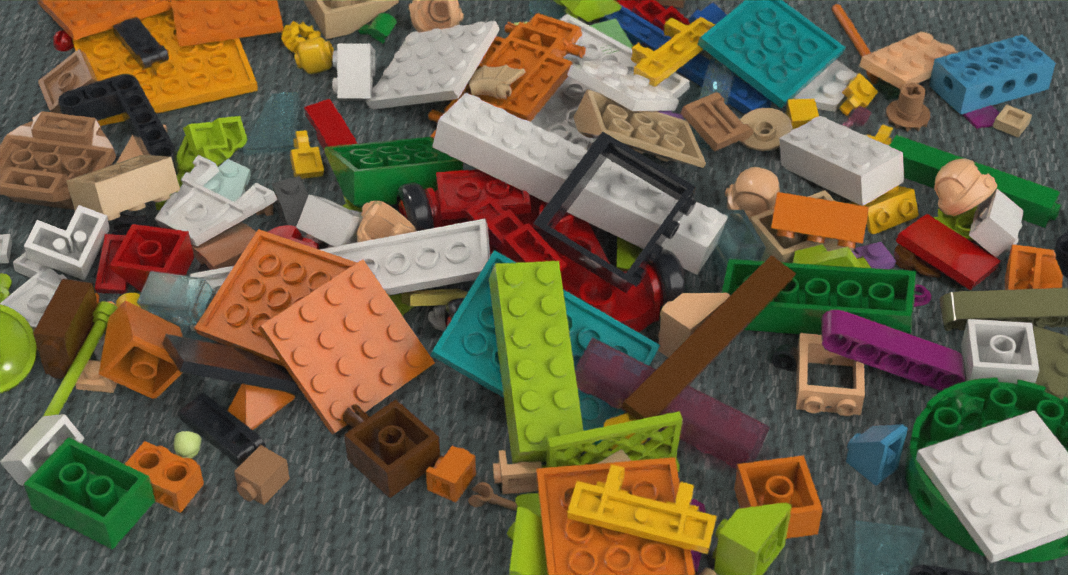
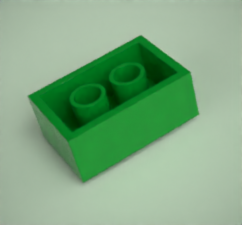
[24,437,155,550]

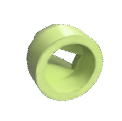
[174,431,201,459]

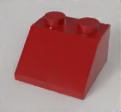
[109,224,195,299]

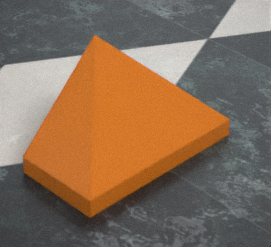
[228,384,295,430]

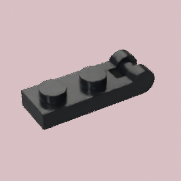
[113,17,169,69]
[178,393,266,467]

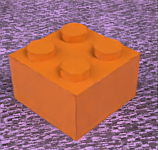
[734,455,823,539]

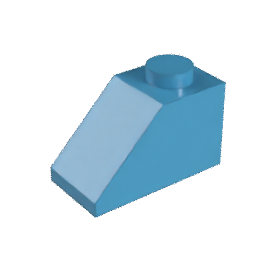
[846,424,908,486]

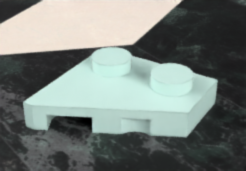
[203,159,251,202]

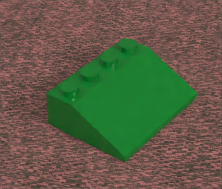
[325,137,463,208]

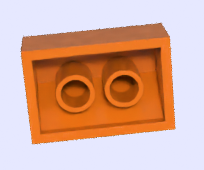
[771,192,869,249]

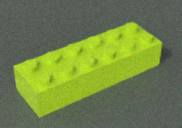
[489,261,584,464]

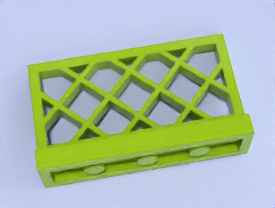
[542,411,683,472]

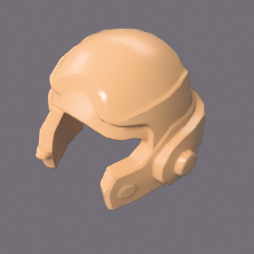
[409,0,464,32]
[934,158,997,217]
[725,167,780,224]
[356,201,416,242]

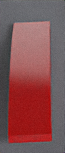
[616,0,690,31]
[304,99,358,150]
[466,196,567,271]

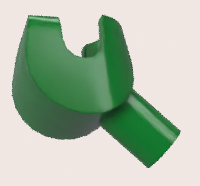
[359,13,397,43]

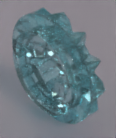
[528,0,567,20]

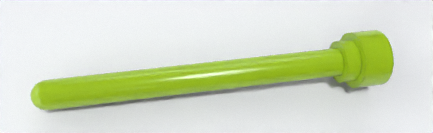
[43,301,118,416]

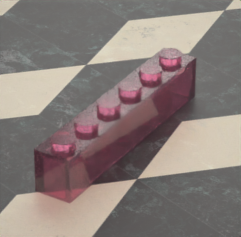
[575,338,770,469]

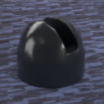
[772,344,798,371]

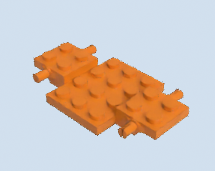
[428,13,586,139]

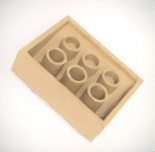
[303,0,399,39]
[573,89,706,168]

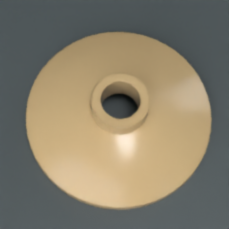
[740,108,793,151]

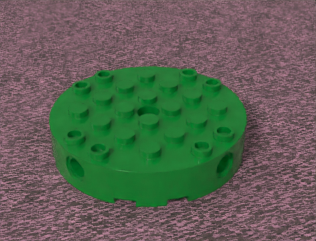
[905,378,1068,563]

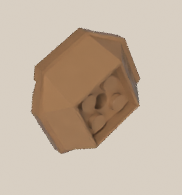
[0,111,116,210]

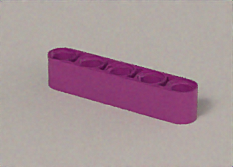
[821,309,965,390]

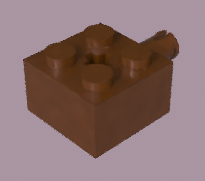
[343,399,440,498]

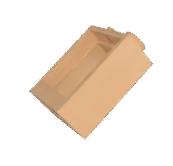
[796,333,865,416]

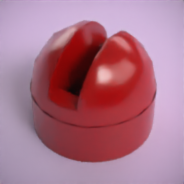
[53,30,74,51]

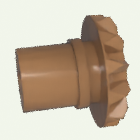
[886,83,931,132]

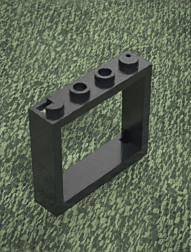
[533,131,697,294]

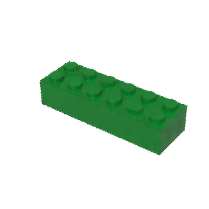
[722,259,916,335]

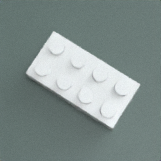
[779,116,904,206]

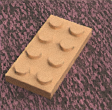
[859,32,958,89]

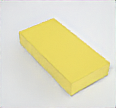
[402,289,468,306]

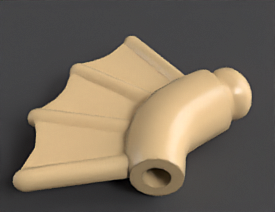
[468,65,526,99]

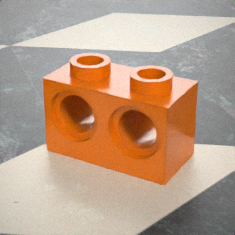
[125,441,204,513]

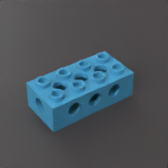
[929,35,1056,115]

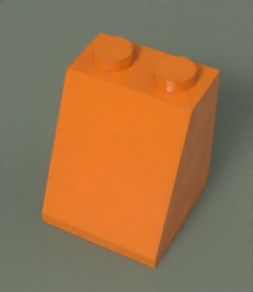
[99,301,183,398]

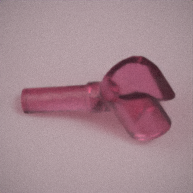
[842,106,872,128]

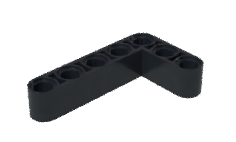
[58,74,179,176]

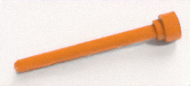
[832,4,886,84]

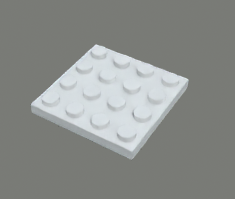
[366,21,500,109]
[916,411,1068,563]

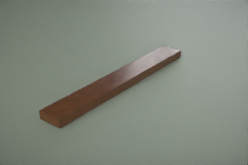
[622,255,796,420]

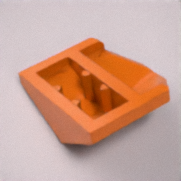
[1005,244,1063,290]

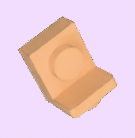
[75,360,117,393]
[493,450,542,495]

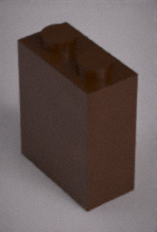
[33,279,98,379]

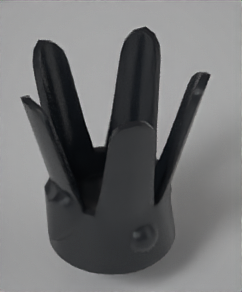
[111,214,156,235]

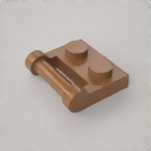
[681,92,753,151]

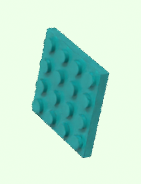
[697,0,846,109]

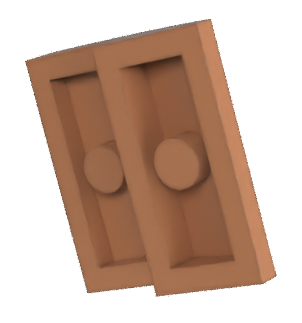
[192,222,256,270]

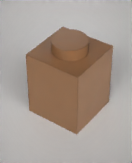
[234,445,290,505]

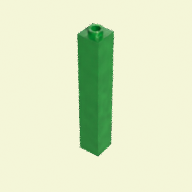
[889,135,1062,228]

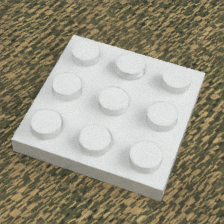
[567,62,679,111]

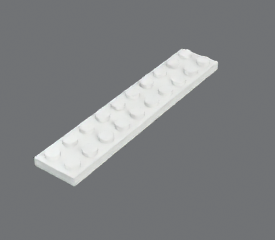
[188,219,490,331]

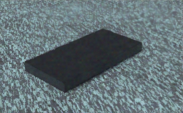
[162,334,301,394]

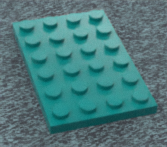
[430,250,660,445]

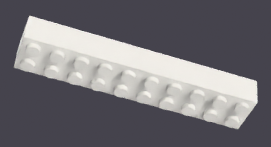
[432,93,728,275]

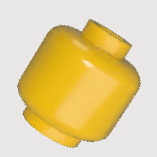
[294,37,334,74]

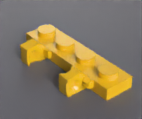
[631,17,715,87]
[567,464,717,554]

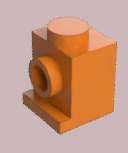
[426,446,476,502]

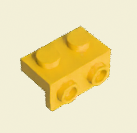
[848,186,919,235]

